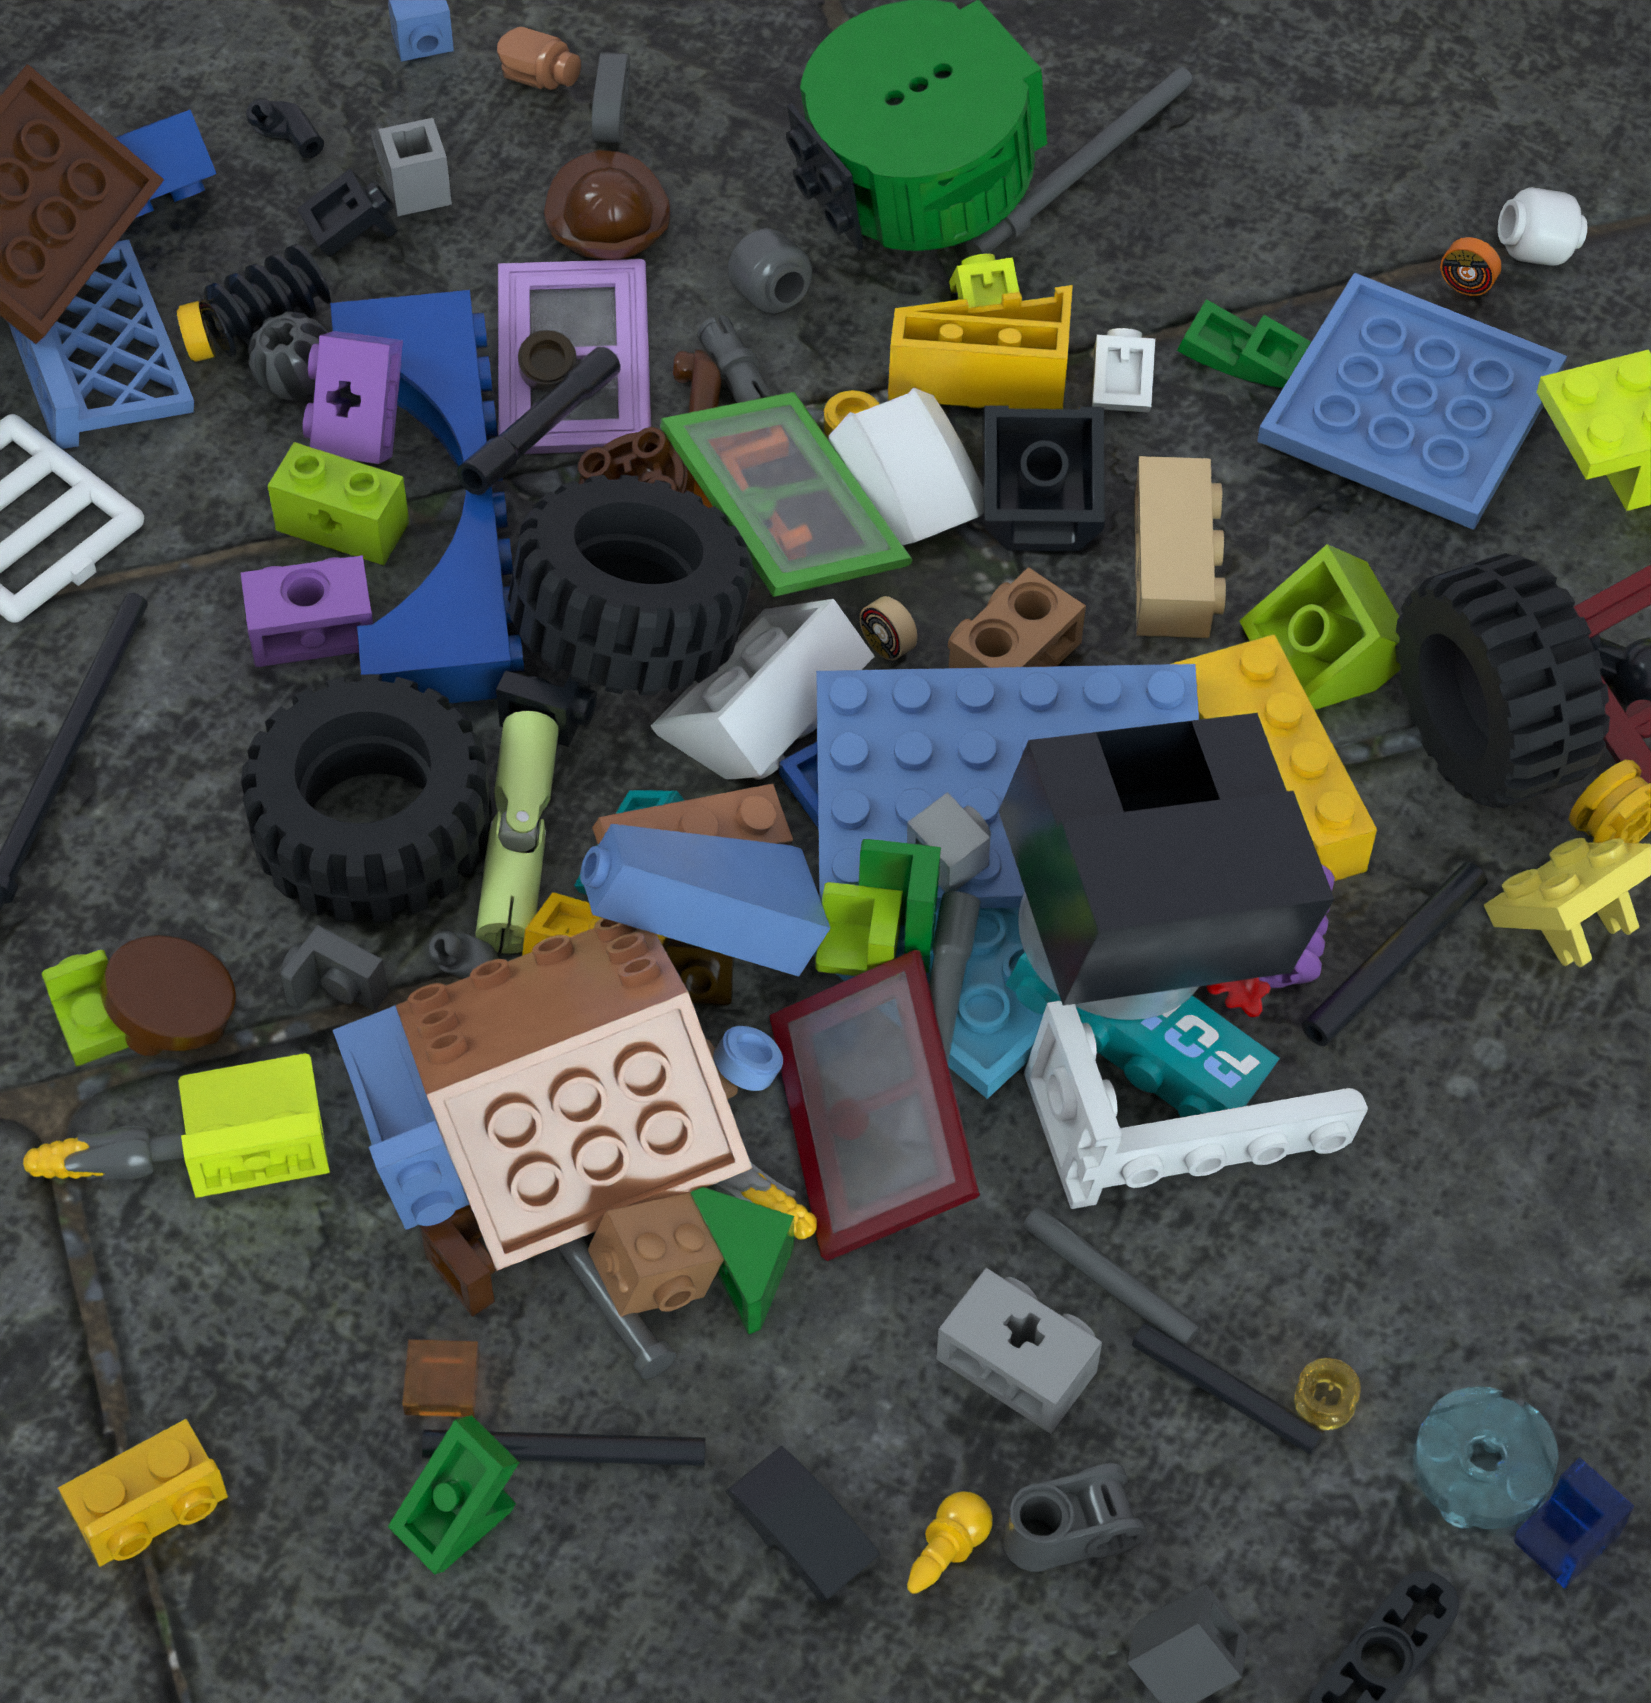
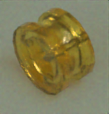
[1294,1358,1361,1430]

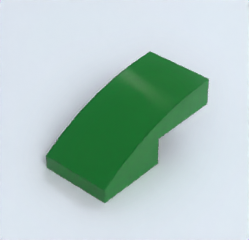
[1176,299,1311,388]

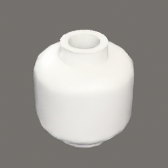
[1498,187,1587,266]

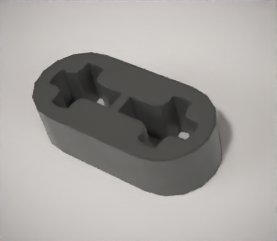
[592,52,630,143]

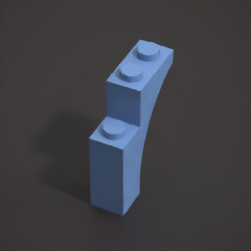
[333,1006,470,1230]

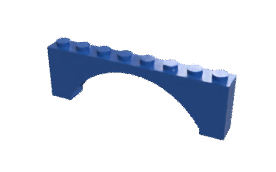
[330,290,524,704]

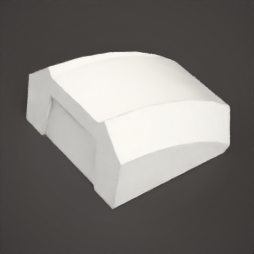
[829,388,984,545]

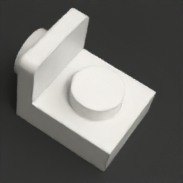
[1091,328,1155,412]

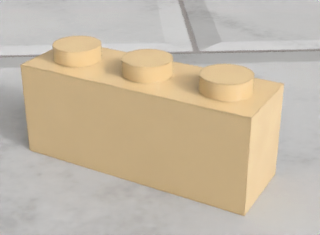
[1134,456,1226,638]

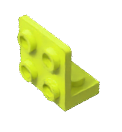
[178,1053,330,1198]

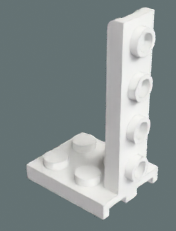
[1024,1001,1368,1209]

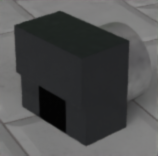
[999,713,1334,1020]

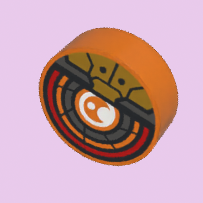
[1440,237,1501,296]

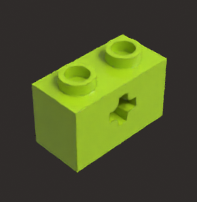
[268,442,409,565]

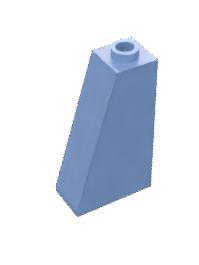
[580,824,830,977]

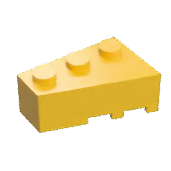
[888,285,1073,409]

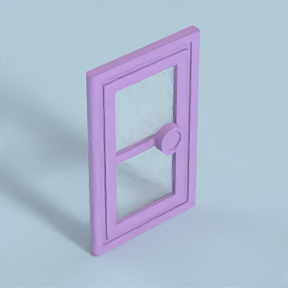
[498,259,651,454]

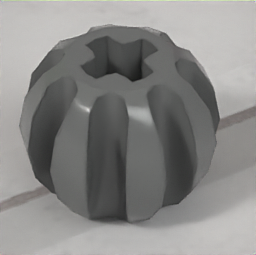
[248,312,328,400]

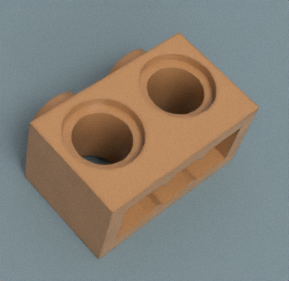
[948,567,1086,668]

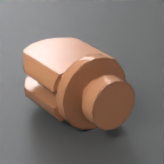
[497,27,581,90]

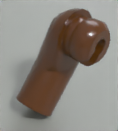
[673,349,721,413]

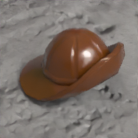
[544,150,670,260]

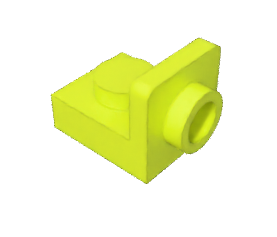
[949,254,1020,308]

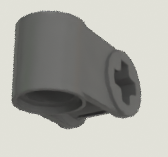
[1002,1463,1147,1572]

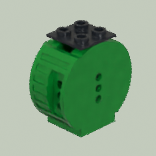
[786,0,1048,251]

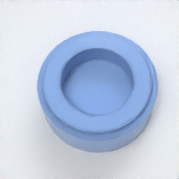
[713,1026,783,1091]

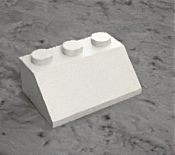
[651,599,875,780]

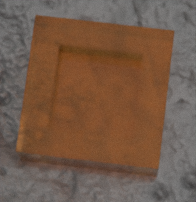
[402,1340,480,1417]

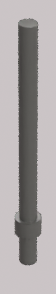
[966,67,1193,257]

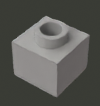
[907,792,991,892]

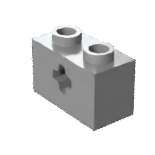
[936,1268,1102,1434]

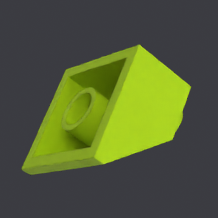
[1239,544,1401,710]

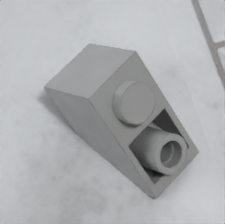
[370,118,452,217]

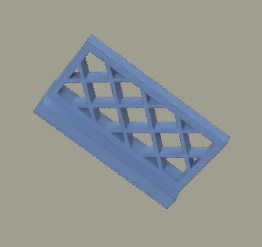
[7,239,194,449]

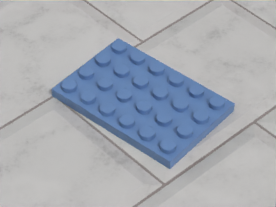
[816,664,1199,909]

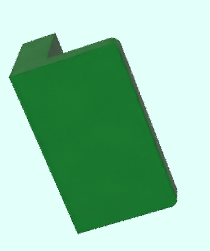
[859,839,941,973]

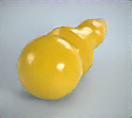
[907,1491,993,1594]

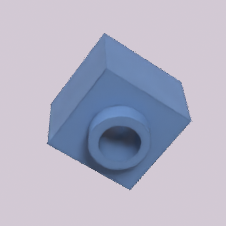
[388,0,454,62]

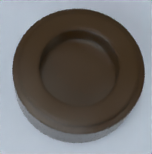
[518,330,577,392]

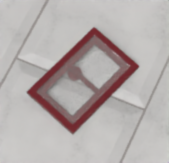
[769,950,980,1261]

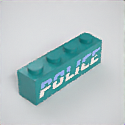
[1005,952,1280,1118]

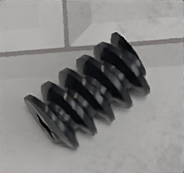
[200,244,331,357]

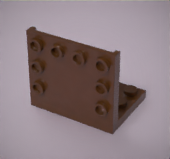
[0,64,164,344]

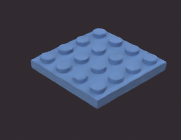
[1257,273,1567,530]

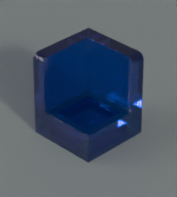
[1514,1457,1635,1589]

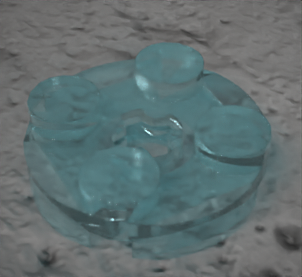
[1413,1386,1559,1529]

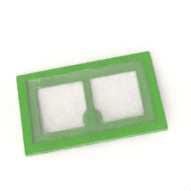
[660,392,912,597]

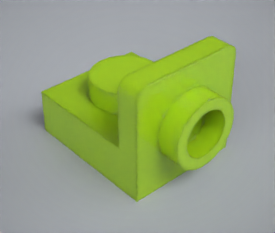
[42,950,129,1067]

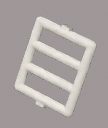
[0,414,144,623]

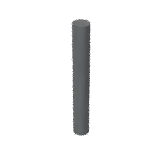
[1023,1206,1201,1348]

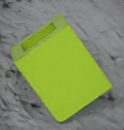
[815,882,903,976]

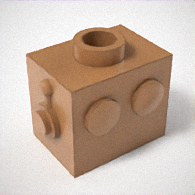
[588,1193,724,1317]

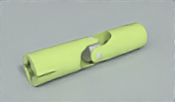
[476,711,558,954]

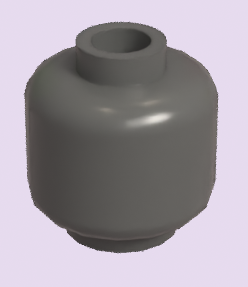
[728,228,812,314]

